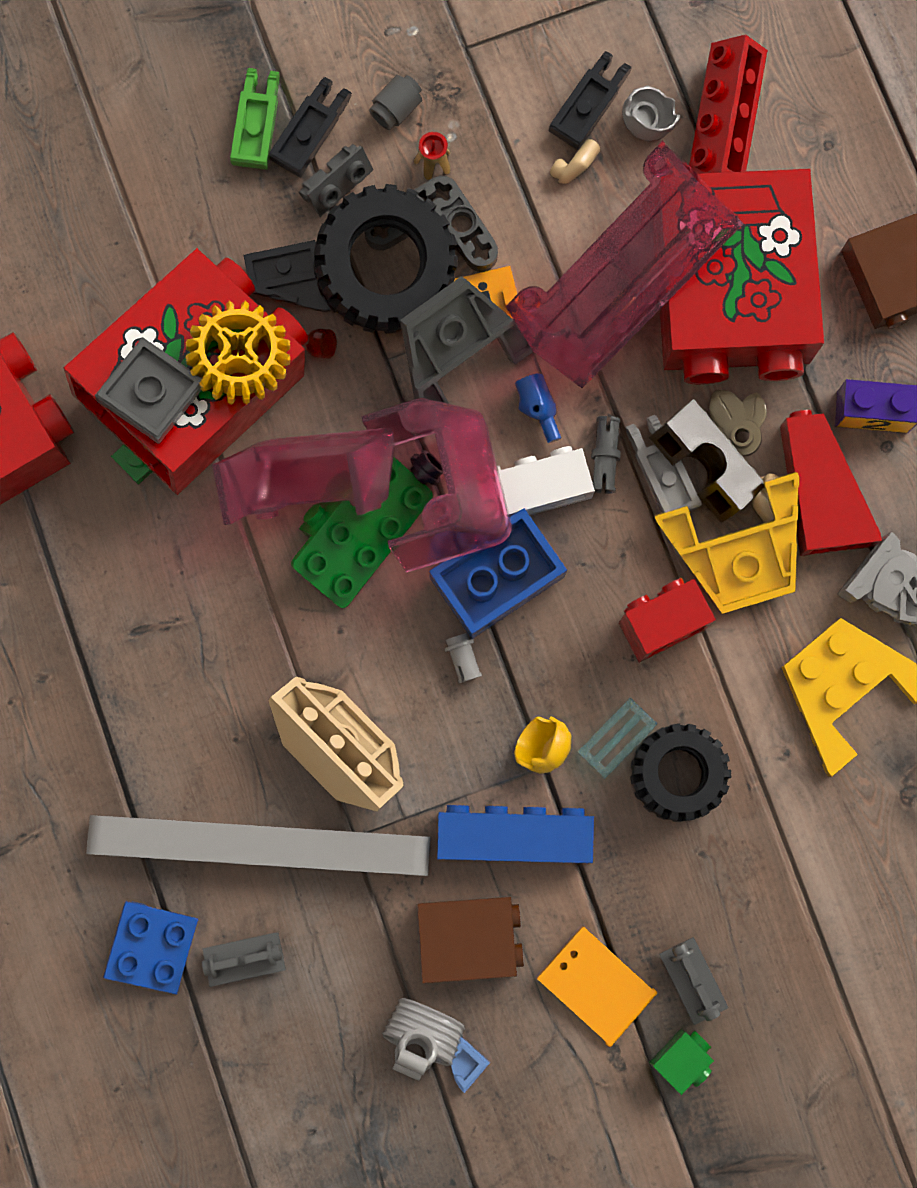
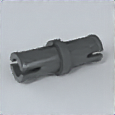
[591,416,621,494]

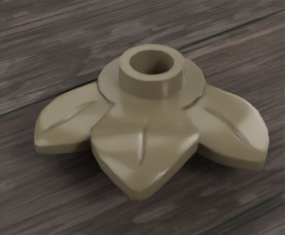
[710,390,767,457]

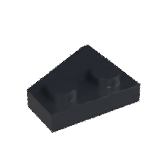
[243,240,331,312]

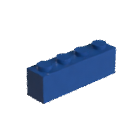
[437,805,594,863]

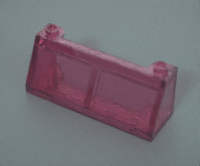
[506,140,744,388]

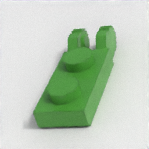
[230,68,280,170]

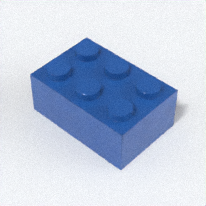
[429,508,567,639]

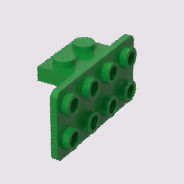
[291,450,433,608]

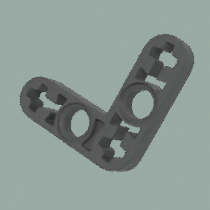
[364,176,498,272]

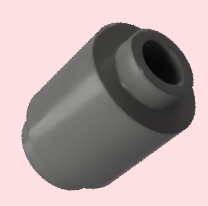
[369,75,422,130]

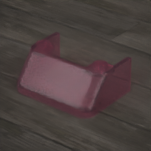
[361,398,512,573]
[212,428,395,525]

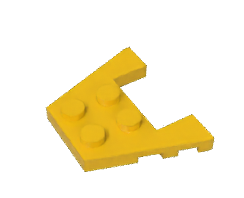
[654,472,799,614]
[781,618,917,777]

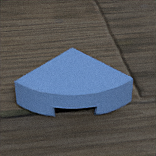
[451,1037,490,1093]

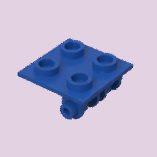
[103,901,198,994]

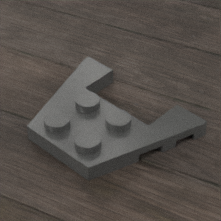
[400,276,542,429]

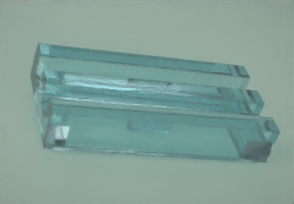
[577,697,658,779]

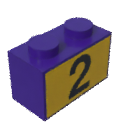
[835,379,917,433]

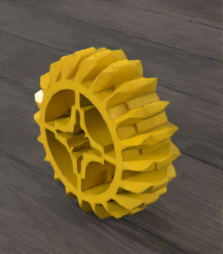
[186,300,290,405]

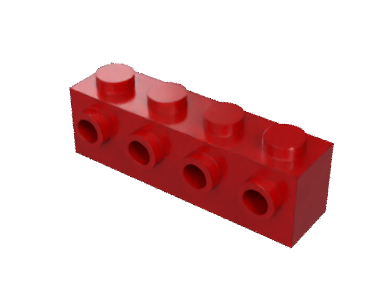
[687,34,768,174]

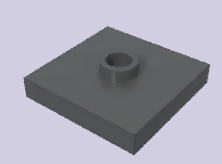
[95,337,202,444]

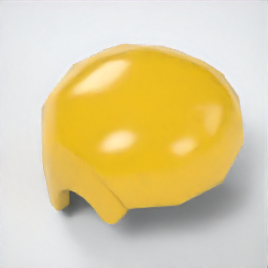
[514,716,572,774]

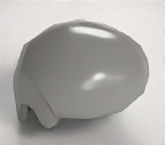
[622,86,680,142]

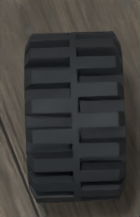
[630,723,731,822]

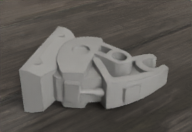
[837,532,917,625]

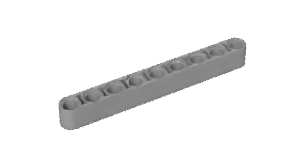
[86,815,431,876]

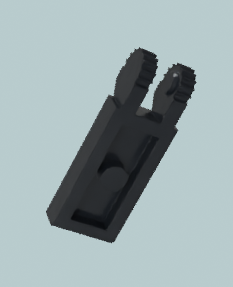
[548,51,632,150]
[269,77,352,178]

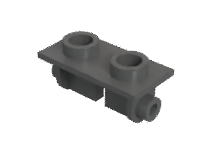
[299,144,374,217]
[202,932,286,987]
[659,937,729,1025]

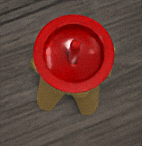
[414,132,451,180]

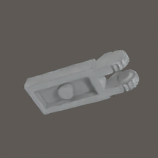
[626,415,702,513]

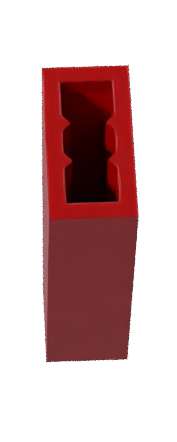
[780,410,882,556]

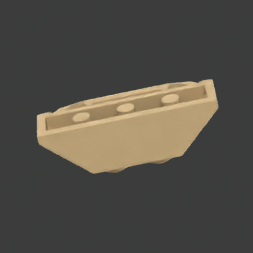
[268,677,404,811]

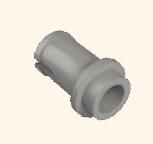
[444,633,482,683]

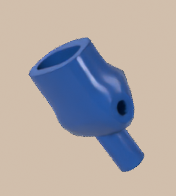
[515,373,561,443]

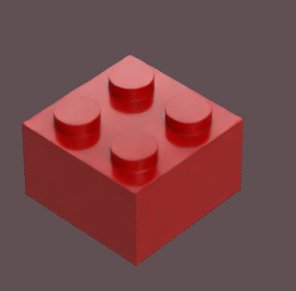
[619,578,716,663]

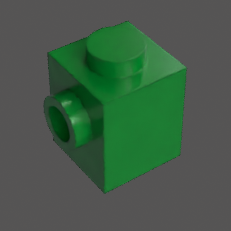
[649,1029,714,1095]

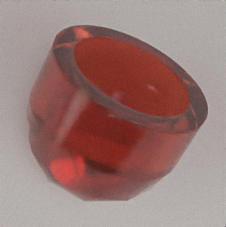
[305,328,337,359]

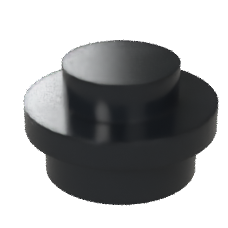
[410,450,445,485]

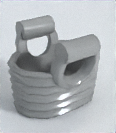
[382,998,465,1081]

